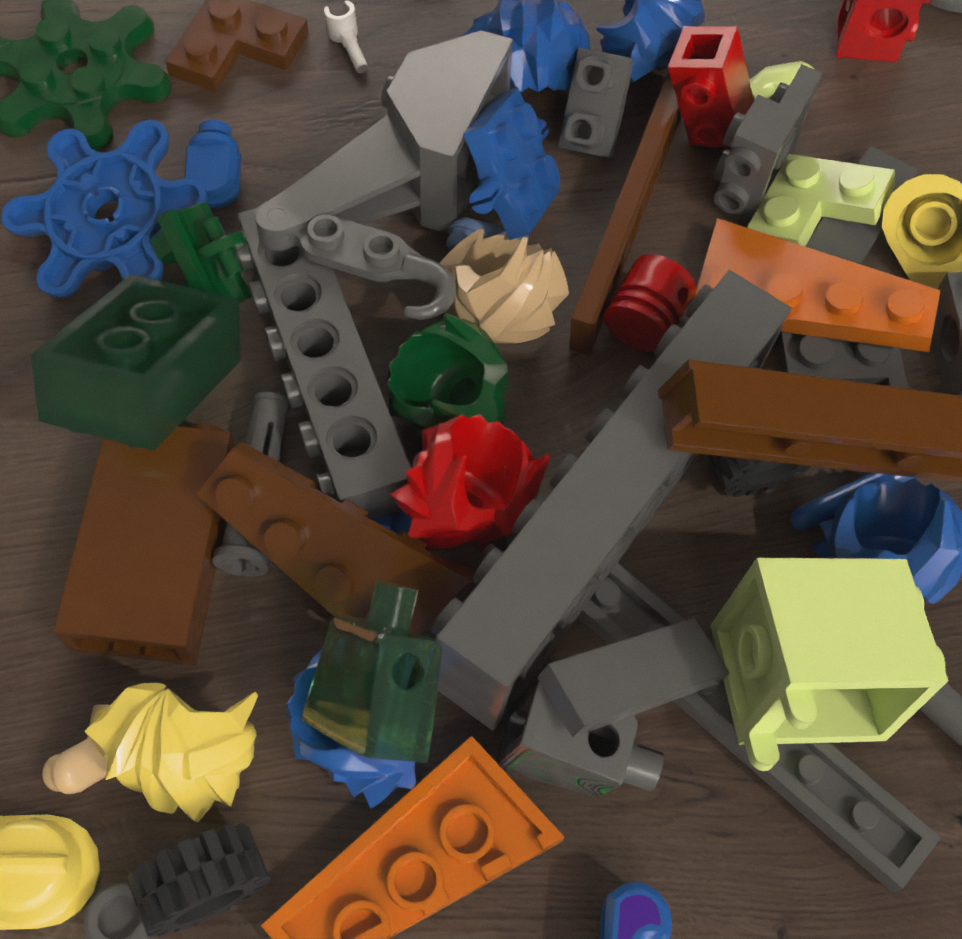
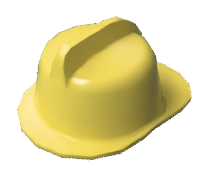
[882,174,962,289]
[0,815,100,930]

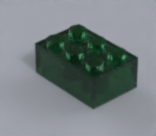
[30,274,241,451]

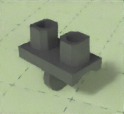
[558,48,635,158]

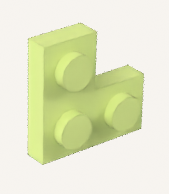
[747,154,896,246]

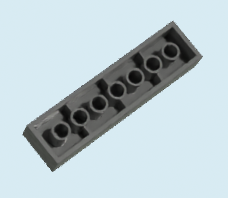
[429,269,792,731]

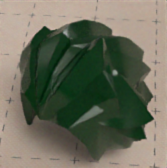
[387,313,512,438]

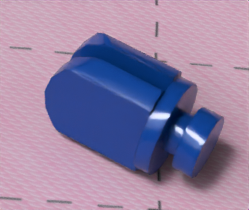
[184,120,241,209]

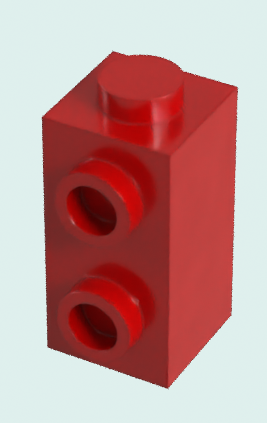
[668,26,754,148]

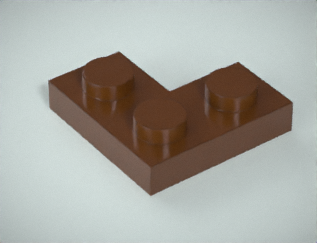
[165,0,309,92]

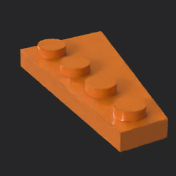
[694,218,940,352]

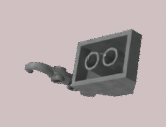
[255,30,513,320]

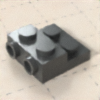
[713,64,822,221]

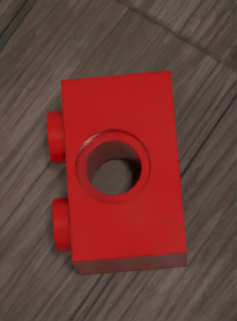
[835,0,931,62]

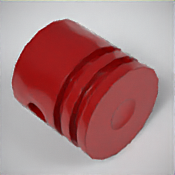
[603,254,696,353]

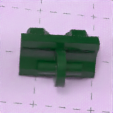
[150,202,252,315]

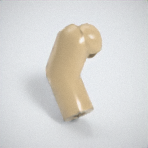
[42,704,110,794]

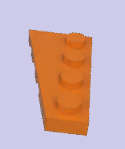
[261,736,565,939]

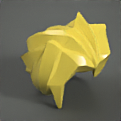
[84,683,258,822]

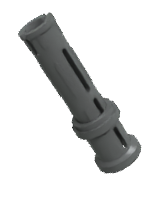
[212,392,290,577]

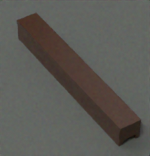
[658,359,962,483]

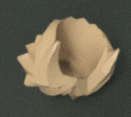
[434,228,569,344]

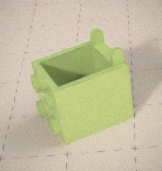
[710,558,948,771]

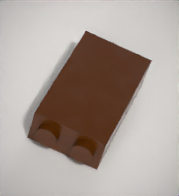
[53,416,235,666]

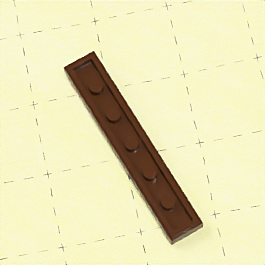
[569,71,681,354]

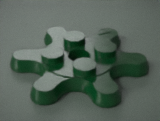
[0,0,172,151]

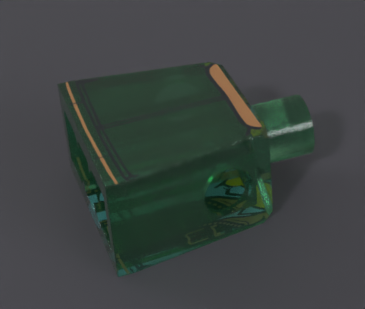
[301,581,443,763]

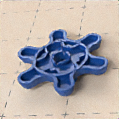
[1,120,208,298]

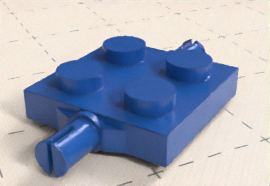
[463,87,560,240]

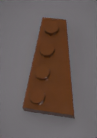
[196,442,476,648]

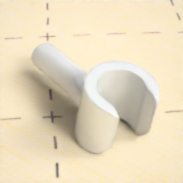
[324,1,368,73]

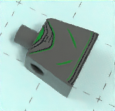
[496,679,664,797]

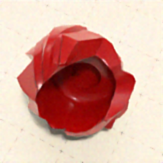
[390,414,550,553]

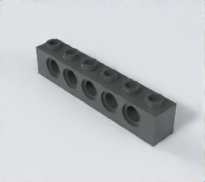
[236,208,411,519]

